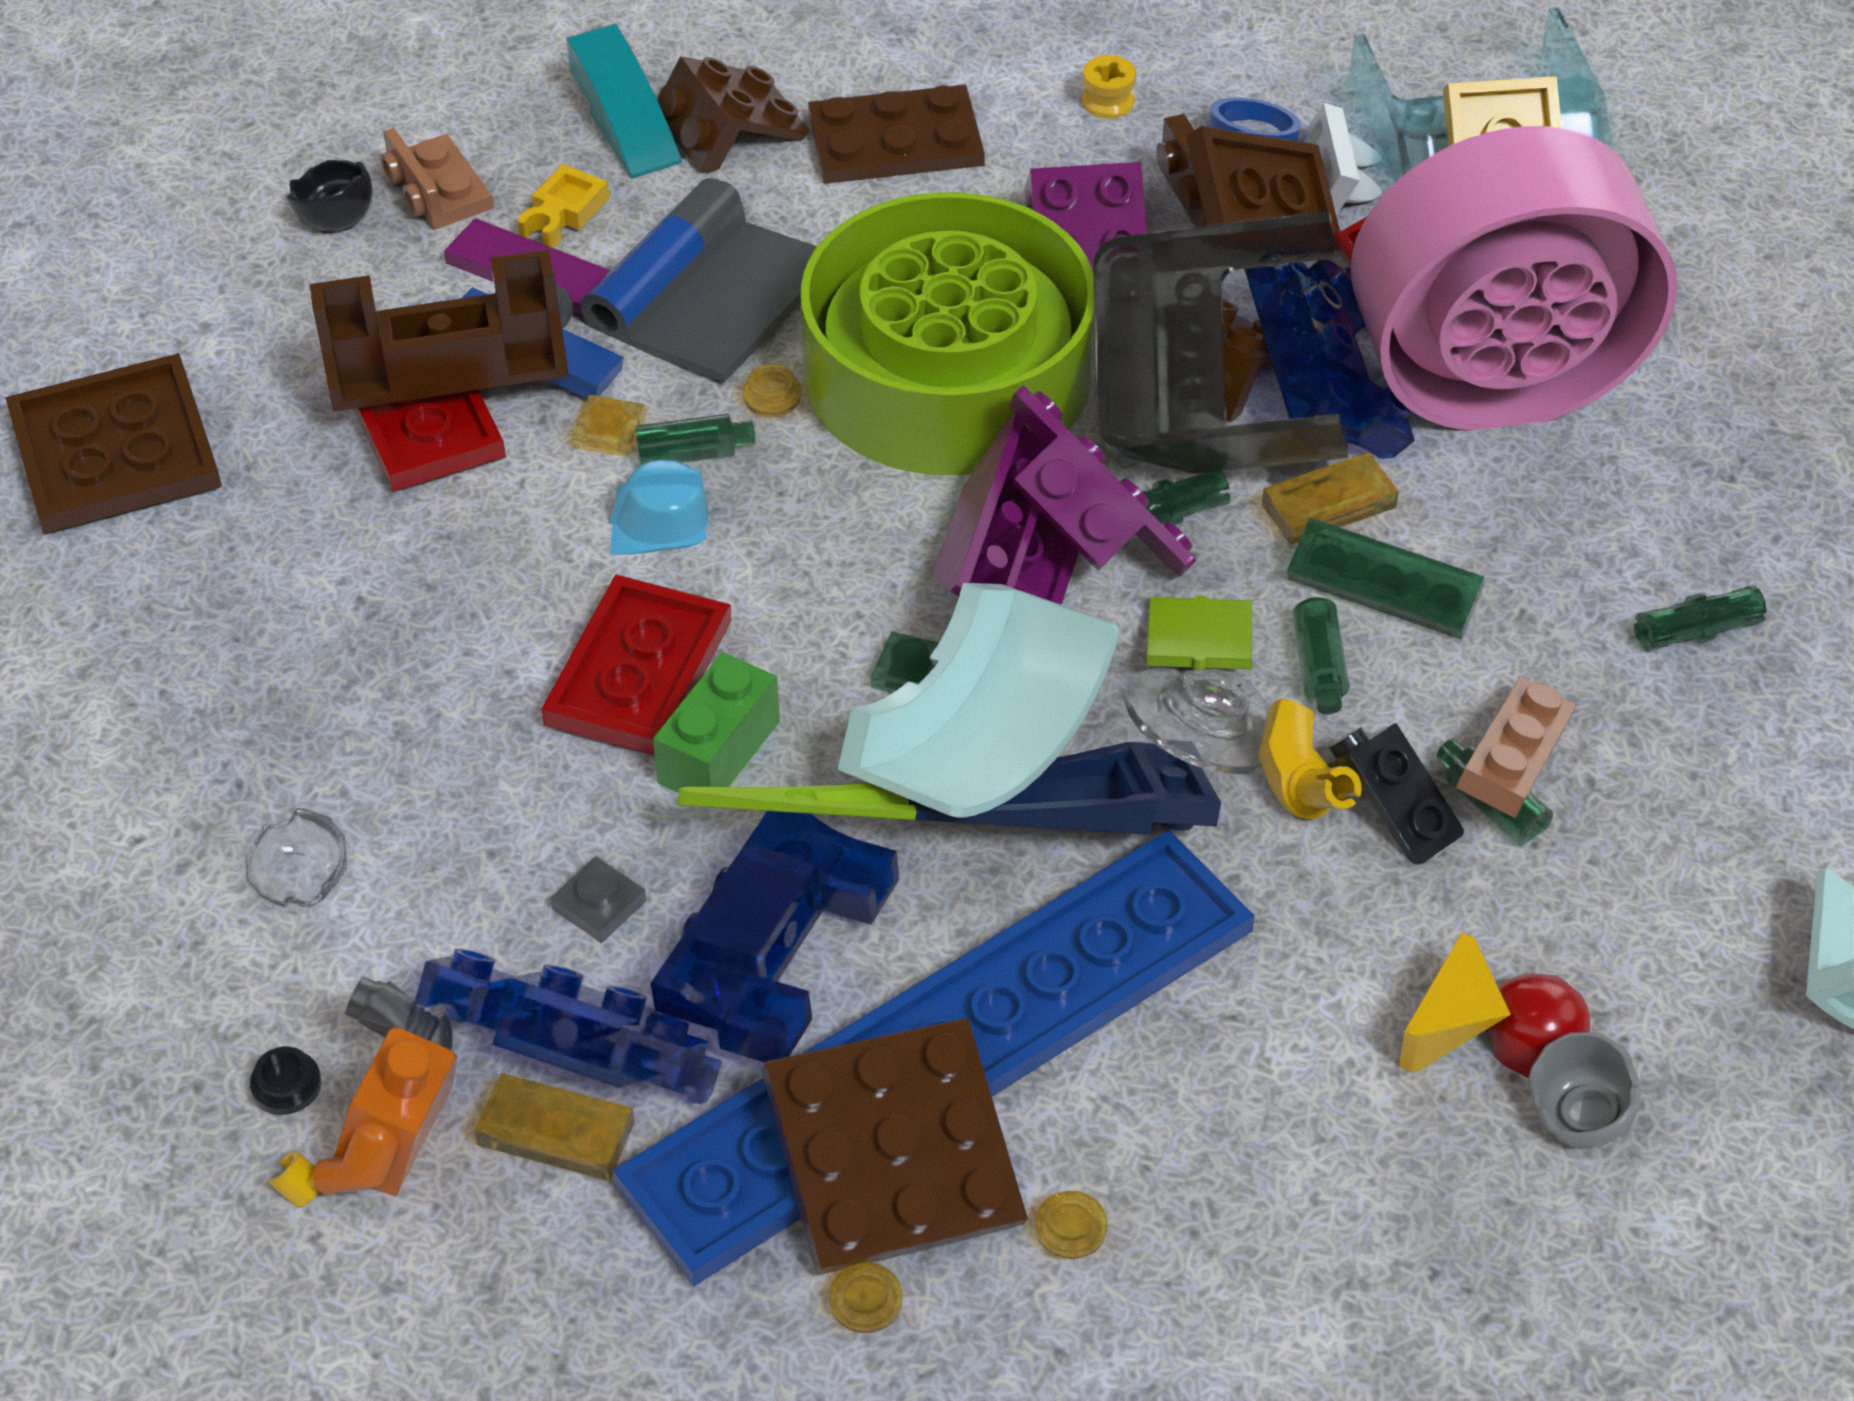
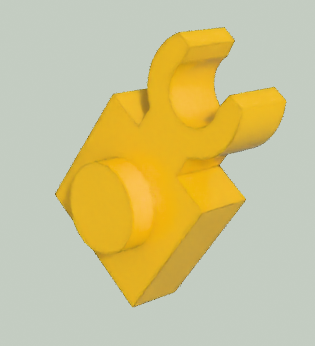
[518,164,610,248]

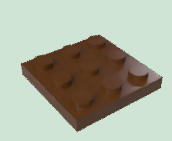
[5,353,222,534]
[761,1018,1028,1276]

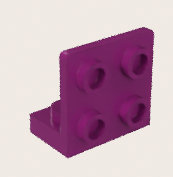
[1025,162,1150,275]

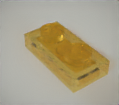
[1262,452,1399,545]
[474,1073,635,1181]

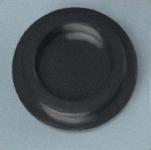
[250,1046,322,1115]

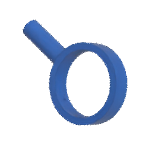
[1207,97,1301,141]

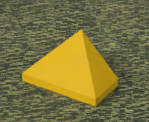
[1399,932,1511,1072]

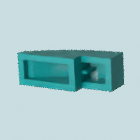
[566,23,682,179]

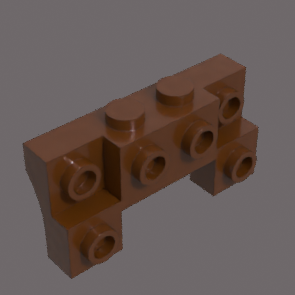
[310,249,569,412]

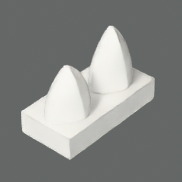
[1299,103,1382,216]

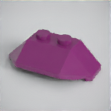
[932,413,1079,605]

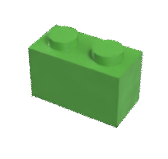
[653,652,780,808]

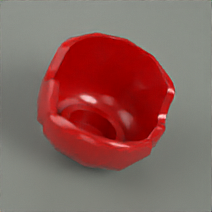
[1485,973,1590,1078]

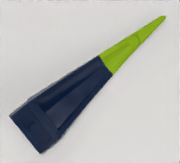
[677,742,1221,834]

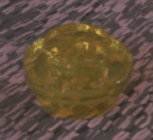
[743,363,801,417]
[1035,1191,1108,1259]
[829,1262,903,1333]

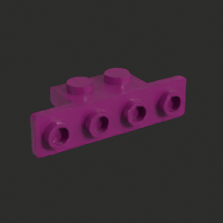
[1009,385,1196,577]

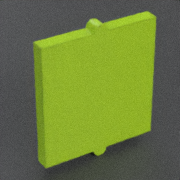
[1147,595,1252,671]

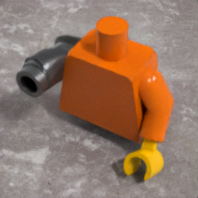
[268,976,458,1207]

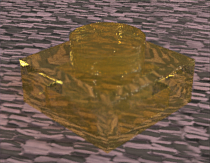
[572,395,647,457]

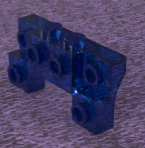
[1244,246,1415,459]
[650,811,900,1063]
[414,949,722,1104]

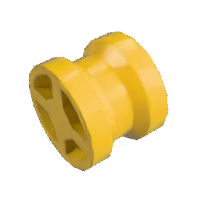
[1082,55,1137,119]

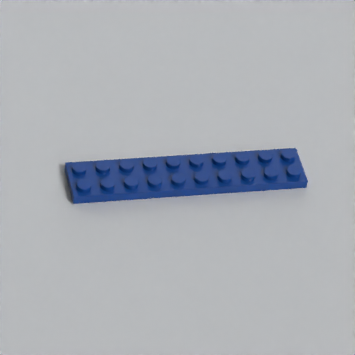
[612,830,1255,1287]

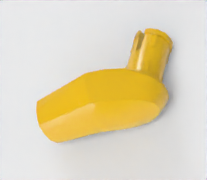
[1258,698,1361,820]

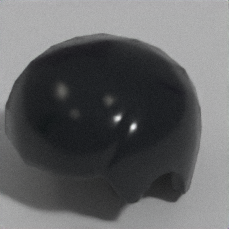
[286,160,373,232]

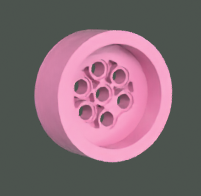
[1351,126,1677,431]

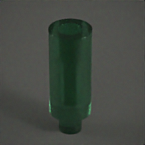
[635,413,755,465]
[1292,597,1350,715]
[1436,738,1553,847]

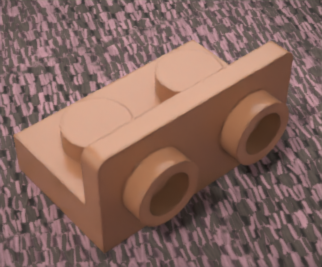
[380,128,494,230]

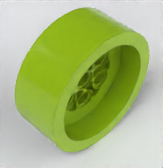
[801,192,1097,476]

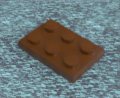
[808,84,985,184]
[1186,126,1340,255]

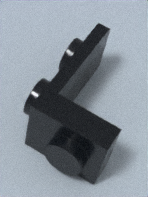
[1326,723,1464,865]

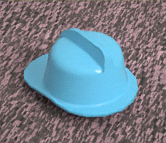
[609,459,709,555]

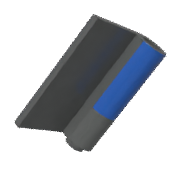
[581,178,817,383]

